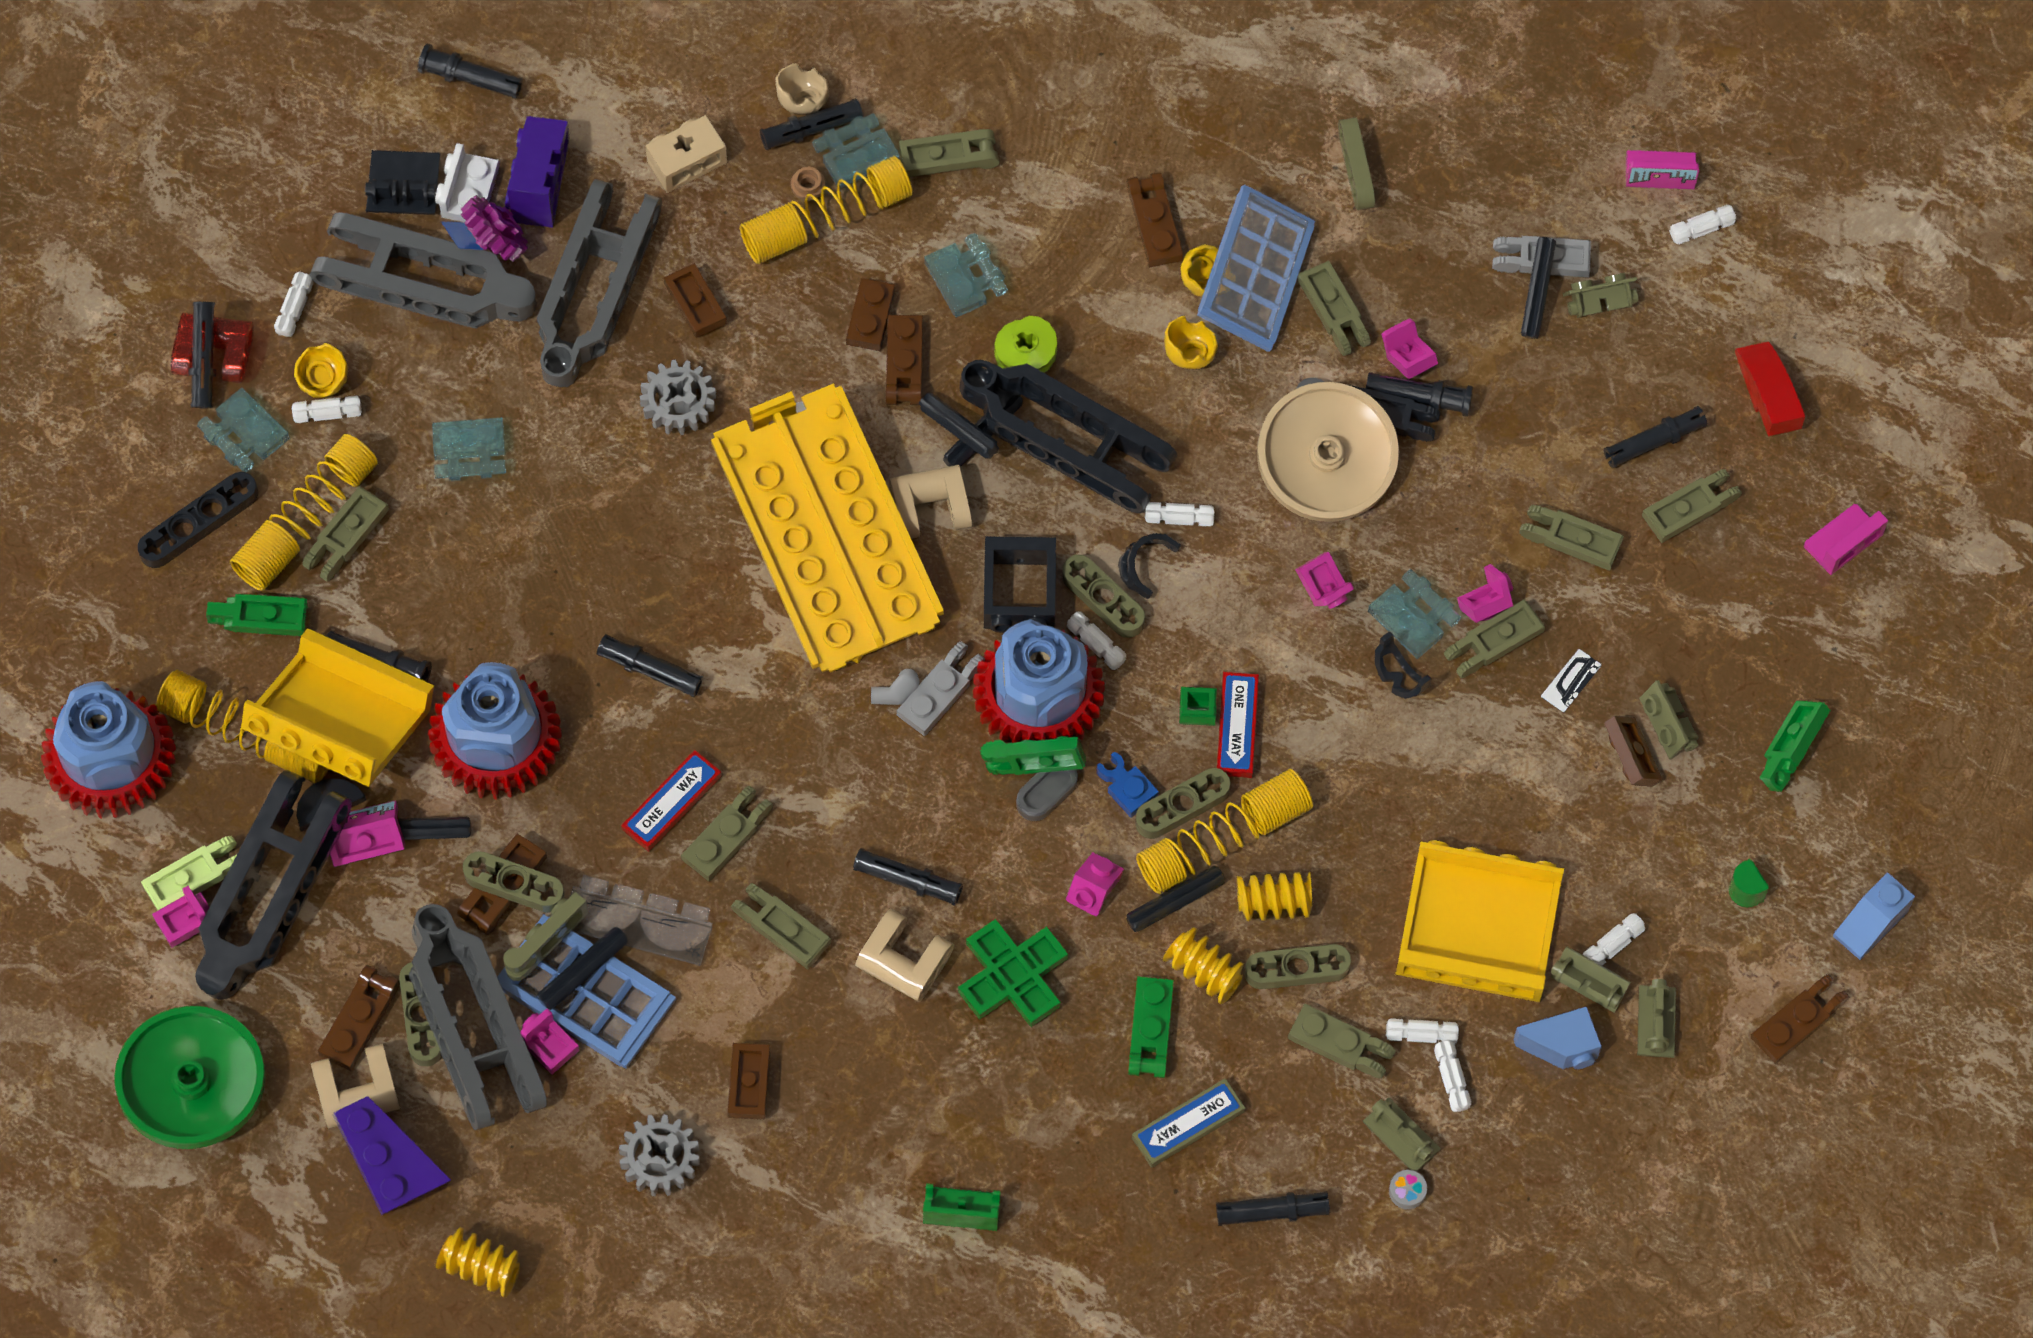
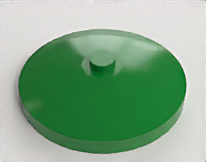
[115,1006,265,1149]

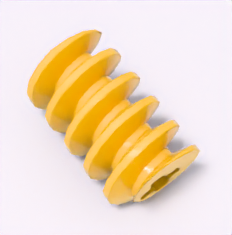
[1237,872,1312,922]
[1163,927,1244,1004]
[436,1227,520,1298]

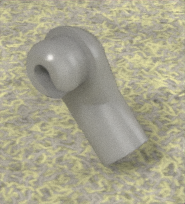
[871,669,920,705]

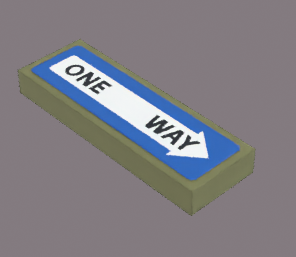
[1132,1079,1245,1168]

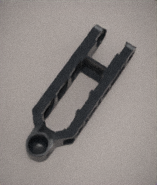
[960,360,1177,514]
[195,770,352,1000]

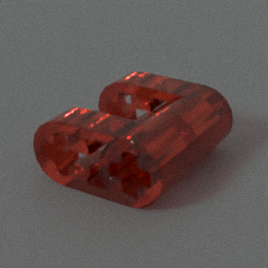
[171,312,254,384]

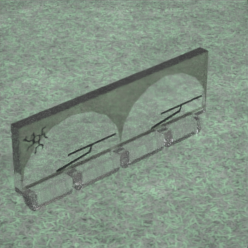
[570,875,713,966]

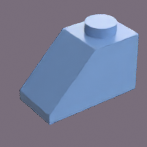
[1833,872,1915,960]
[1514,1007,1601,1069]

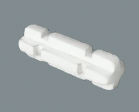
[1670,205,1736,244]
[274,272,313,337]
[292,396,362,423]
[1145,502,1215,526]
[1067,612,1126,670]
[1583,913,1645,965]
[1386,1018,1459,1044]
[1434,1040,1471,1112]

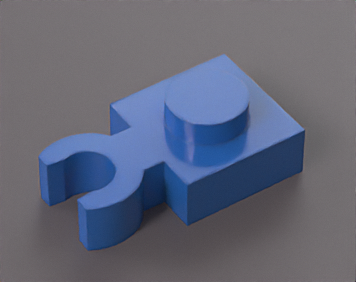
[1096,752,1159,818]

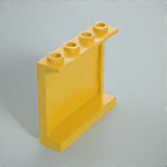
[241,628,434,787]
[1396,840,1564,1002]

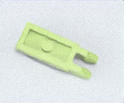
[141,836,237,911]

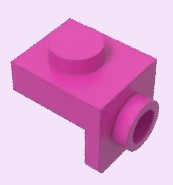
[1382,318,1438,379]
[1295,552,1354,609]
[1457,564,1513,623]
[1066,852,1124,916]
[152,886,209,948]
[520,1008,579,1074]

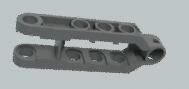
[537,179,662,387]
[310,212,537,329]
[409,904,547,1130]

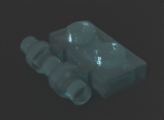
[812,113,900,188]
[924,233,1008,318]
[197,388,290,473]
[432,418,506,481]
[1368,569,1461,659]

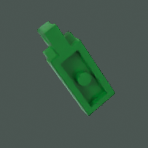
[206,594,308,636]
[1759,700,1831,792]

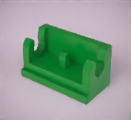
[923,1183,1001,1231]

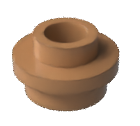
[791,167,825,201]

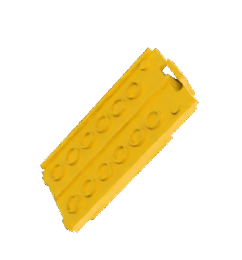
[711,383,944,673]

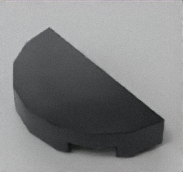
[296,778,366,832]

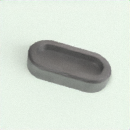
[1016,770,1077,821]

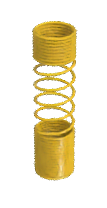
[740,155,913,264]
[230,434,378,591]
[156,670,329,783]
[1136,769,1313,894]

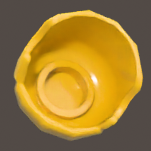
[1181,244,1236,297]
[1164,316,1218,369]
[294,343,348,398]

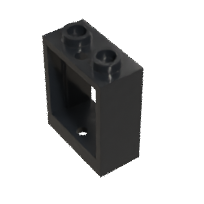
[984,536,1056,633]

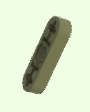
[1338,117,1375,210]
[1062,555,1145,638]
[1135,768,1230,839]
[463,851,565,913]
[1245,944,1351,989]
[399,962,442,1067]

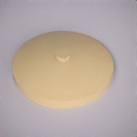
[1257,382,1399,522]

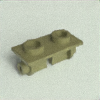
[1562,273,1638,318]
[1639,680,1699,760]
[1551,946,1631,1013]
[1637,979,1676,1058]
[1362,1097,1441,1172]

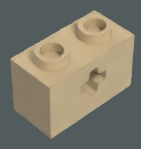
[645,115,727,193]

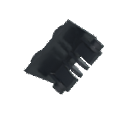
[365,150,441,215]

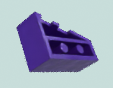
[505,116,570,228]
[333,1096,451,1215]

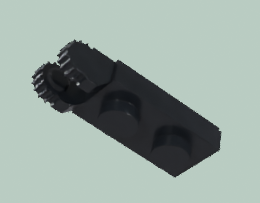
[1349,385,1440,442]

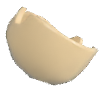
[775,63,829,114]

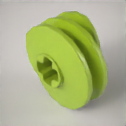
[994,315,1057,373]

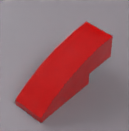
[1735,341,1805,437]

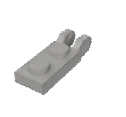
[1492,236,1591,278]
[897,641,985,736]

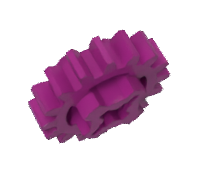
[461,195,528,261]

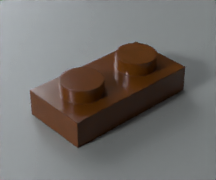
[664,263,727,338]
[846,278,895,351]
[1604,716,1663,787]
[727,1043,770,1120]

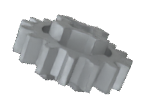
[640,360,716,435]
[619,1114,700,1196]

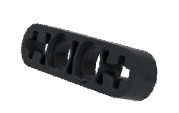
[138,472,258,568]

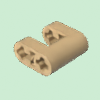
[889,465,972,539]
[855,909,954,1002]
[311,1043,400,1129]

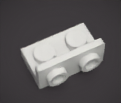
[435,143,500,222]

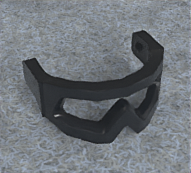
[1118,533,1181,599]
[1375,631,1432,699]

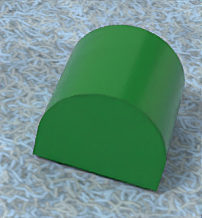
[1179,687,1217,726]
[1729,859,1769,907]

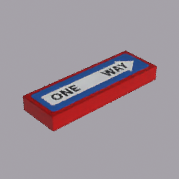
[1217,672,1259,778]
[621,750,722,852]

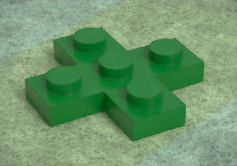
[958,919,1068,1027]

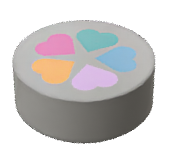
[1389,1170,1427,1209]

